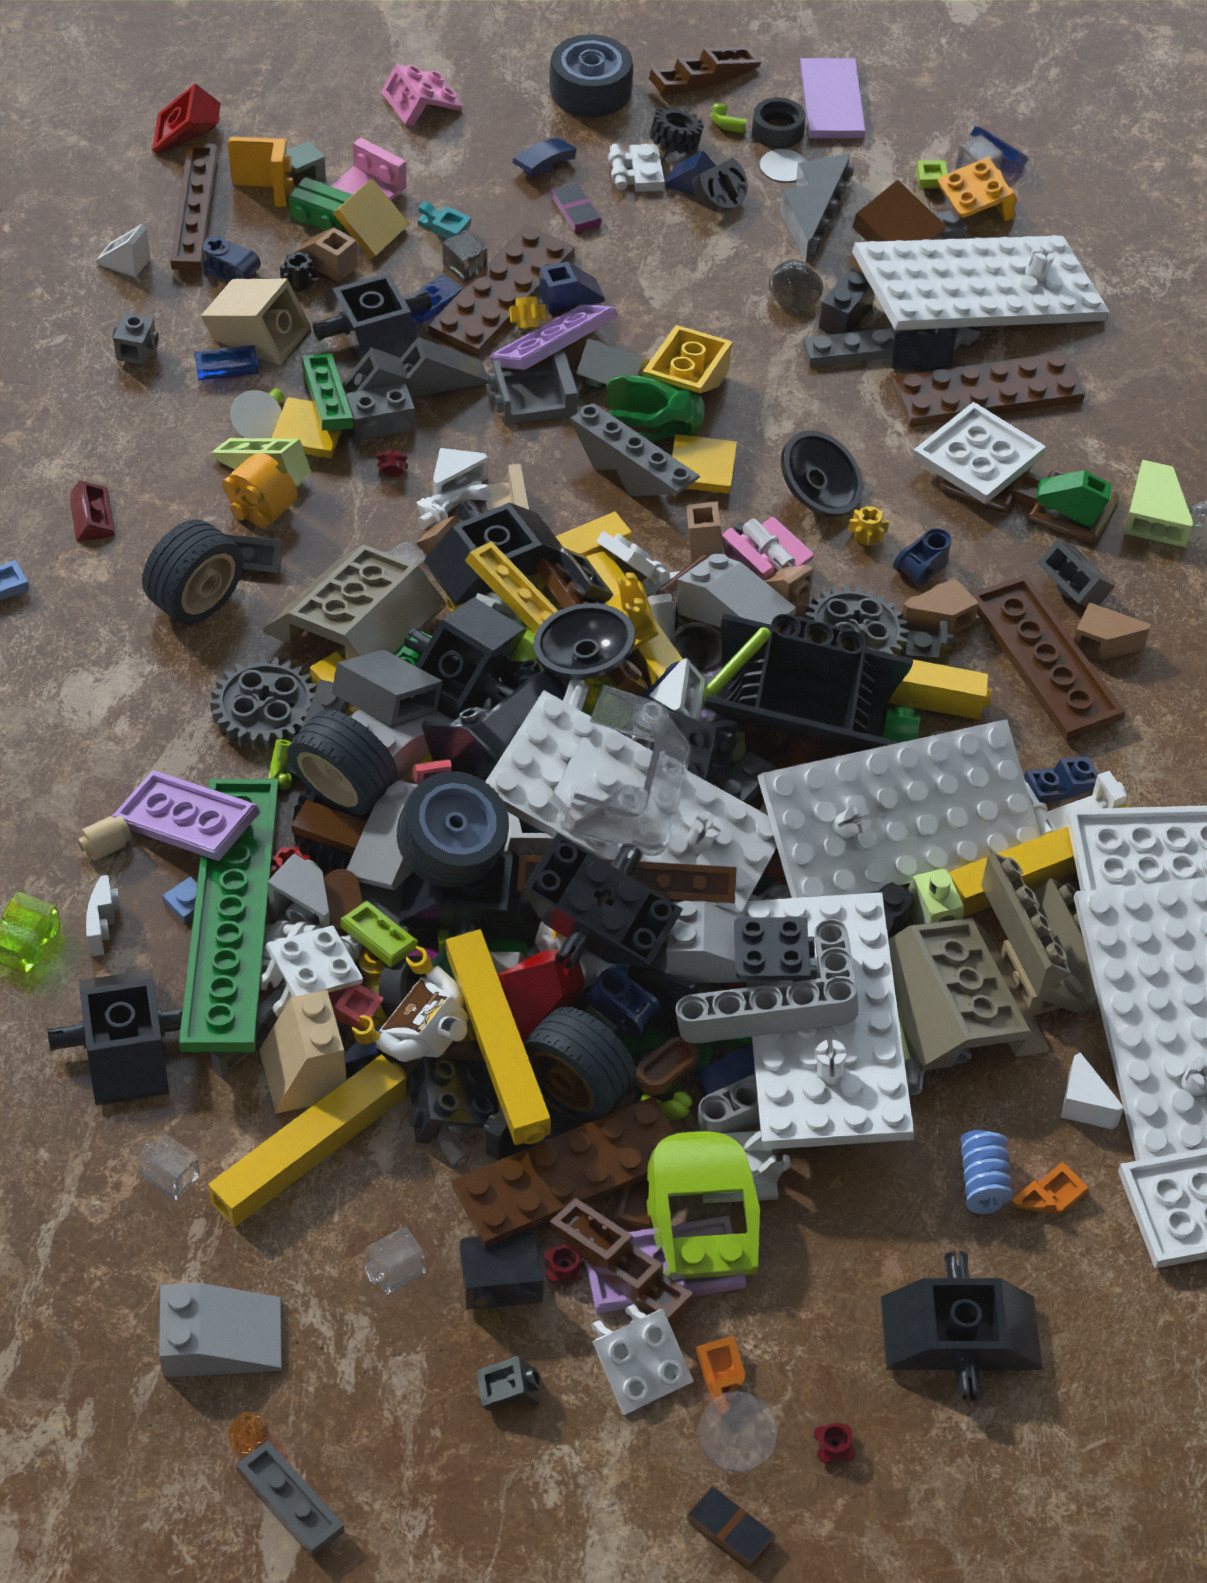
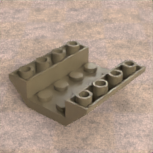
[263,544,446,660]
[981,852,1099,1013]
[888,918,1049,1071]

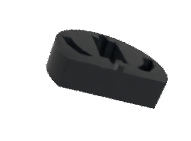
[692,158,748,213]

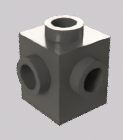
[112,313,159,365]

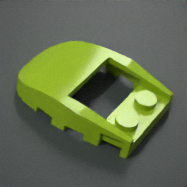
[646,1131,760,1280]

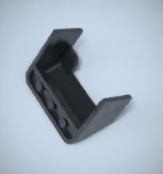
[421,659,587,777]

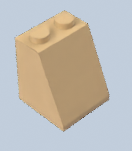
[201,279,312,365]
[259,990,346,1114]

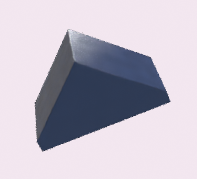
[665,150,725,195]

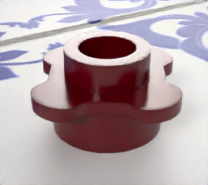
[376,450,408,477]
[545,1245,584,1283]
[813,1423,856,1464]

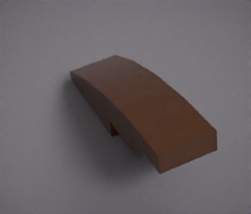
[648,46,761,94]
[550,1198,694,1326]

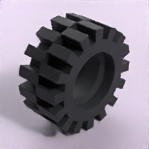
[649,106,704,154]

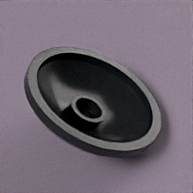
[781,430,863,517]
[533,603,636,680]

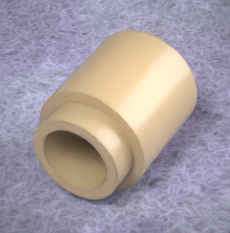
[77,815,132,861]

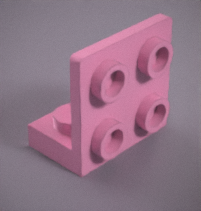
[381,64,463,127]
[330,137,407,201]
[721,517,814,580]

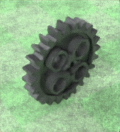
[804,585,909,656]
[210,657,317,751]

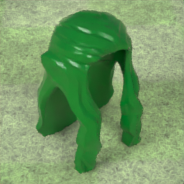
[606,374,705,443]

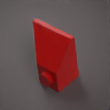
[152,83,221,153]
[498,950,585,1043]

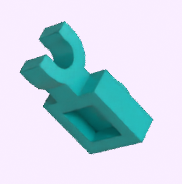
[417,201,471,243]

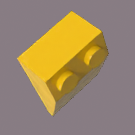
[643,325,733,393]

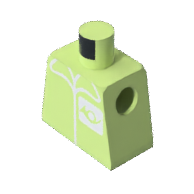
[907,869,964,925]

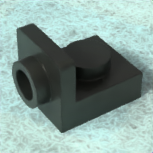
[904,621,953,665]
[476,1356,542,1412]

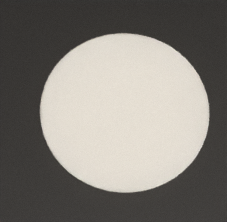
[760,149,806,181]
[230,390,282,438]

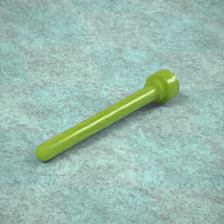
[650,627,771,741]

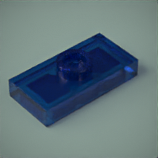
[970,126,1029,167]
[411,273,464,324]
[194,345,259,381]

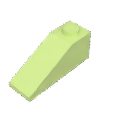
[211,438,311,487]

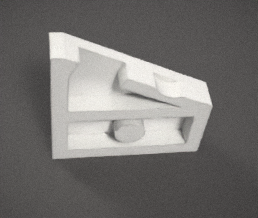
[551,736,629,825]

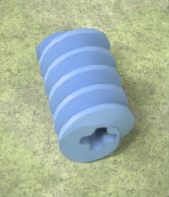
[960,1130,1013,1215]

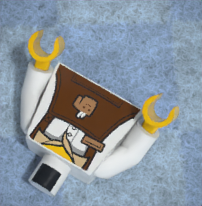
[352,946,469,1062]

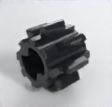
[280,252,317,292]

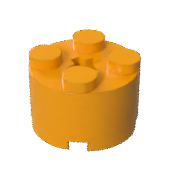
[221,453,298,529]

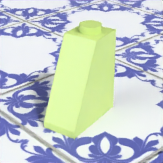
[1124,460,1193,548]

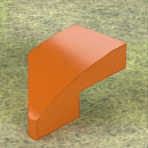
[1011,1161,1089,1214]
[695,1336,746,1416]

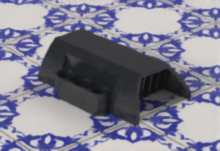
[704,613,913,750]

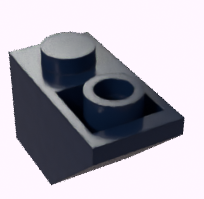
[539,262,605,314]

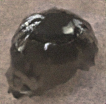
[768,259,824,314]
[670,622,722,675]

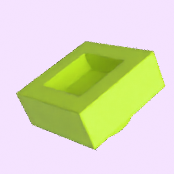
[916,160,948,189]

